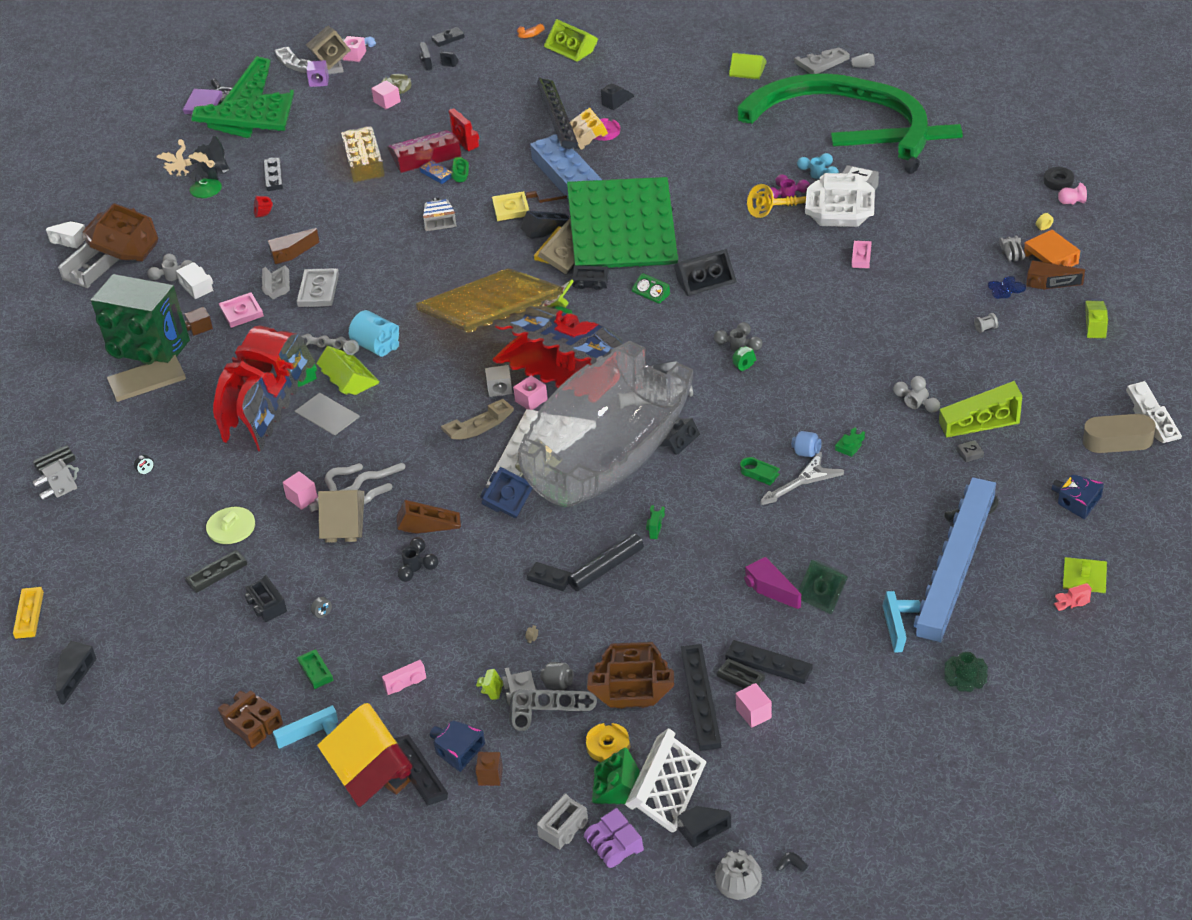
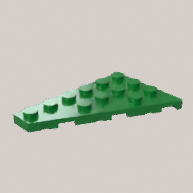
[192,90,294,131]

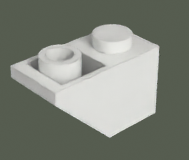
[46,222,85,249]

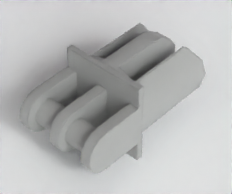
[999,236,1026,262]

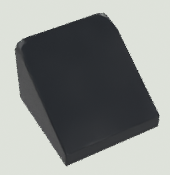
[440,52,459,67]

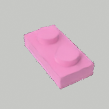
[852,241,872,268]
[382,660,426,695]

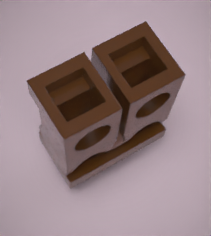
[218,690,283,749]

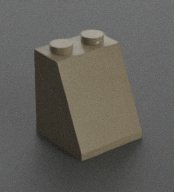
[306,26,351,70]
[318,490,364,543]

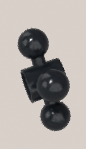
[398,537,439,582]

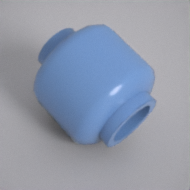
[791,431,821,457]

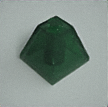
[798,559,848,614]

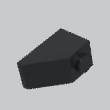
[601,83,634,110]
[677,806,731,848]

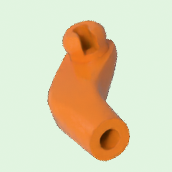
[517,24,545,38]

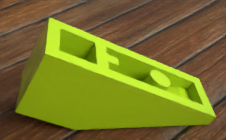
[1085,301,1108,338]

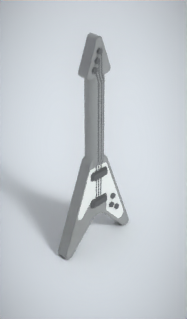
[761,452,844,505]

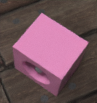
[343,36,366,62]
[371,81,400,109]
[513,376,548,410]
[282,472,318,510]
[736,683,772,728]

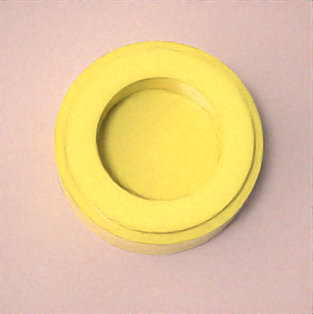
[1036,213,1053,230]

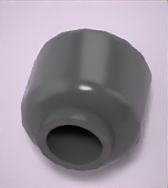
[540,662,574,690]

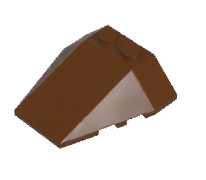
[587,642,674,709]

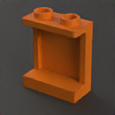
[1024,230,1080,267]

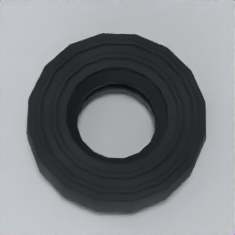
[1043,167,1074,191]

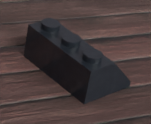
[674,249,737,296]

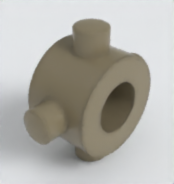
[525,625,538,643]

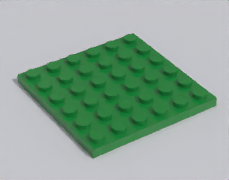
[567,177,678,268]

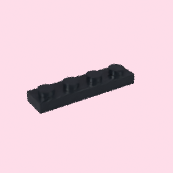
[725,640,813,684]
[395,734,448,806]

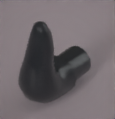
[776,852,808,872]

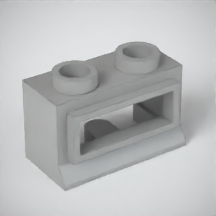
[537,794,588,850]

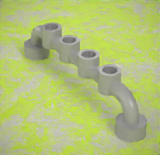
[292,332,359,355]

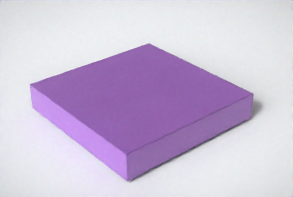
[183,89,223,114]

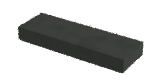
[185,550,248,593]

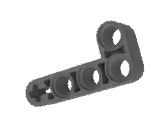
[509,689,597,731]

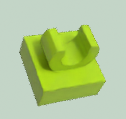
[476,669,503,700]

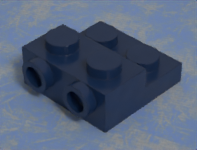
[480,467,535,519]

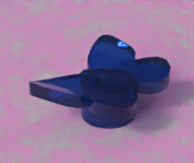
[988,276,1026,299]

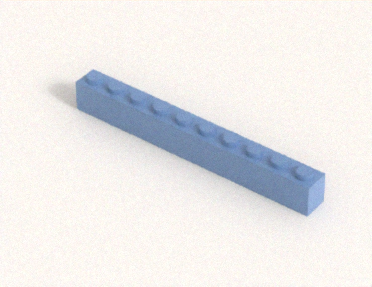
[914,477,996,642]

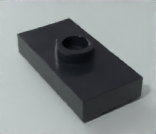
[431,27,465,47]
[419,42,432,70]

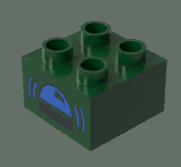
[91,274,190,364]

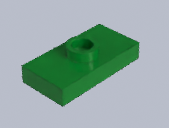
[297,649,334,689]

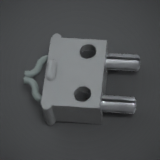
[33,459,79,499]

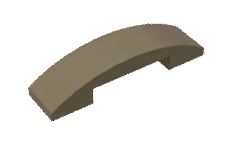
[441,399,514,439]

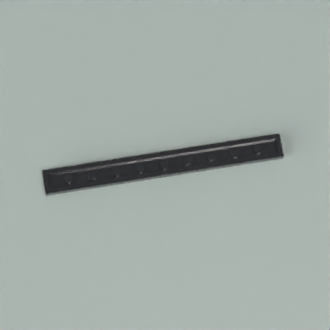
[537,78,578,149]

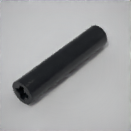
[567,533,644,592]

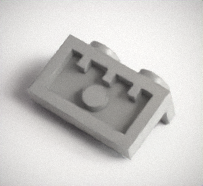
[502,668,539,705]

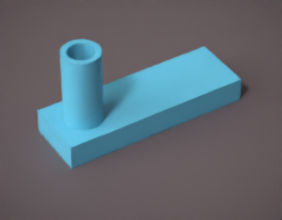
[882,591,921,652]
[273,705,338,749]

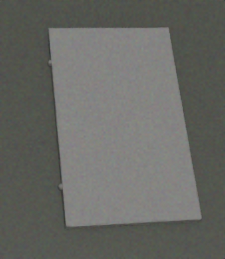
[295,393,360,436]

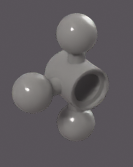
[147,254,193,281]
[893,376,940,413]

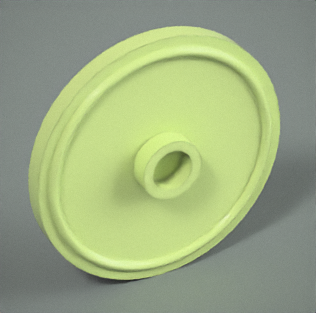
[206,507,255,544]

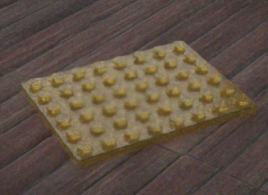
[416,268,563,333]

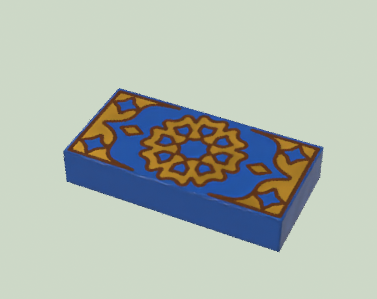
[420,160,452,184]

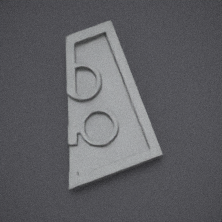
[794,47,849,74]

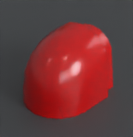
[254,196,273,218]

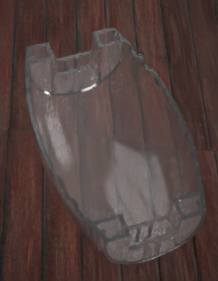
[518,341,693,507]

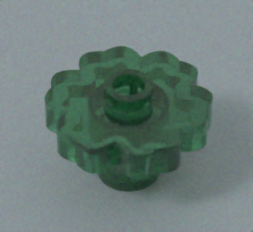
[944,652,988,692]

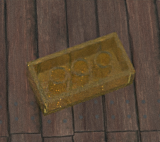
[341,127,385,183]

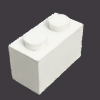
[176,262,213,299]

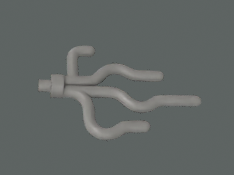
[309,463,405,512]

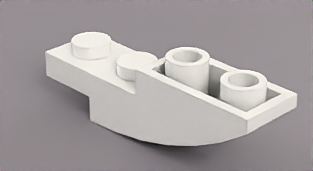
[1126,381,1182,443]

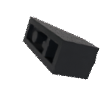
[521,211,570,238]
[55,641,97,705]

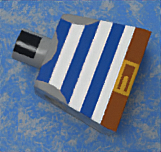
[423,198,457,231]

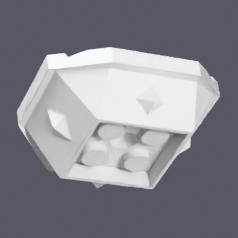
[805,173,875,227]

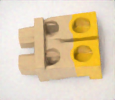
[570,108,608,150]

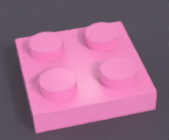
[219,293,264,328]

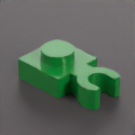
[835,428,865,457]

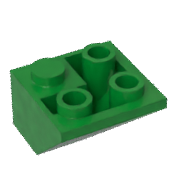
[592,747,640,804]

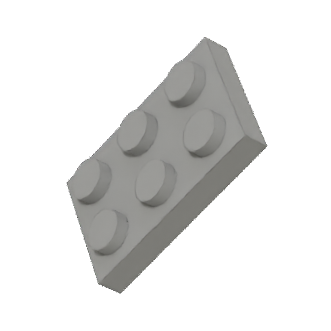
[297,268,339,307]

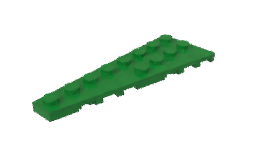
[207,56,271,138]

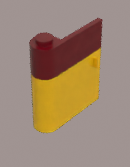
[317,703,412,807]

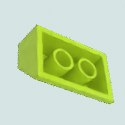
[544,19,598,61]
[317,346,380,395]

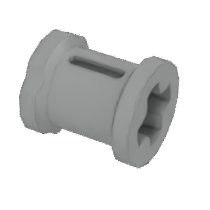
[974,313,998,333]

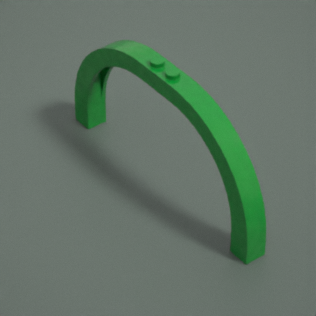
[737,74,928,160]

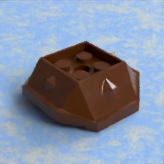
[82,203,158,261]

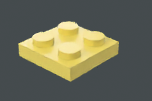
[492,191,529,221]

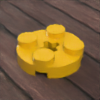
[586,723,630,762]

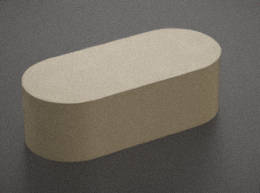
[1083,414,1156,453]

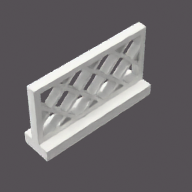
[625,728,706,833]

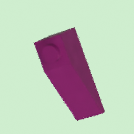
[744,557,801,609]

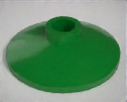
[190,178,222,198]

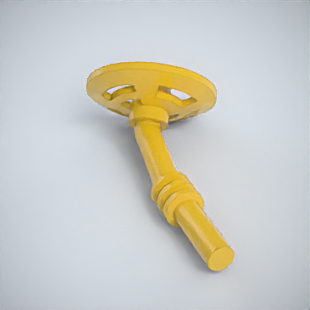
[747,184,806,218]

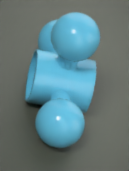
[797,153,839,179]

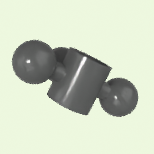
[714,322,763,352]

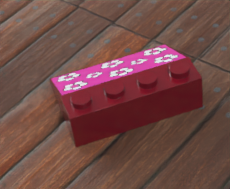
[387,130,461,173]

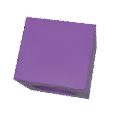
[306,60,329,87]

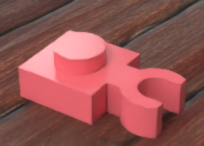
[1054,583,1092,611]

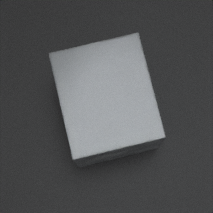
[485,365,513,397]

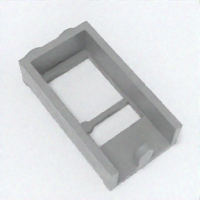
[58,243,119,288]

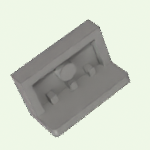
[262,265,290,299]

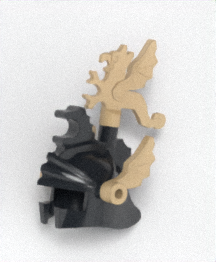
[157,136,230,182]

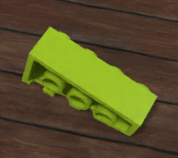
[939,381,1022,438]

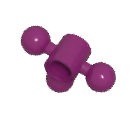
[768,174,810,199]

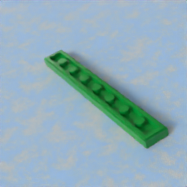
[831,124,963,146]

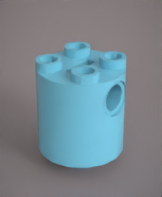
[349,310,399,357]

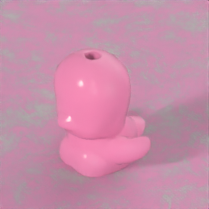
[1058,183,1087,205]

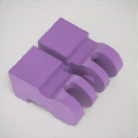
[584,808,644,868]

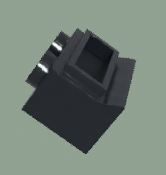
[244,575,287,622]

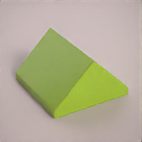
[729,53,766,79]

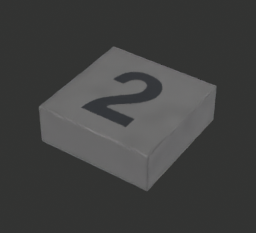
[957,440,984,462]

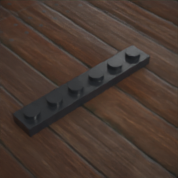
[681,644,722,751]

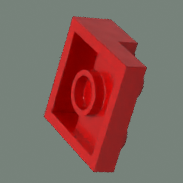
[449,109,479,151]

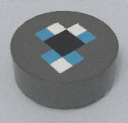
[311,597,332,618]

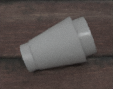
[852,53,875,68]

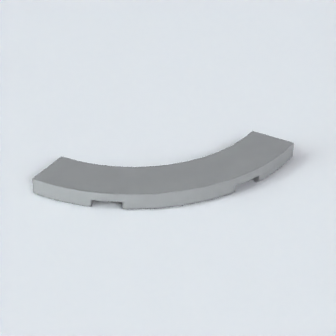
[275,47,344,74]

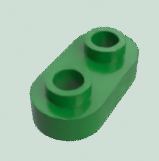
[451,157,469,182]

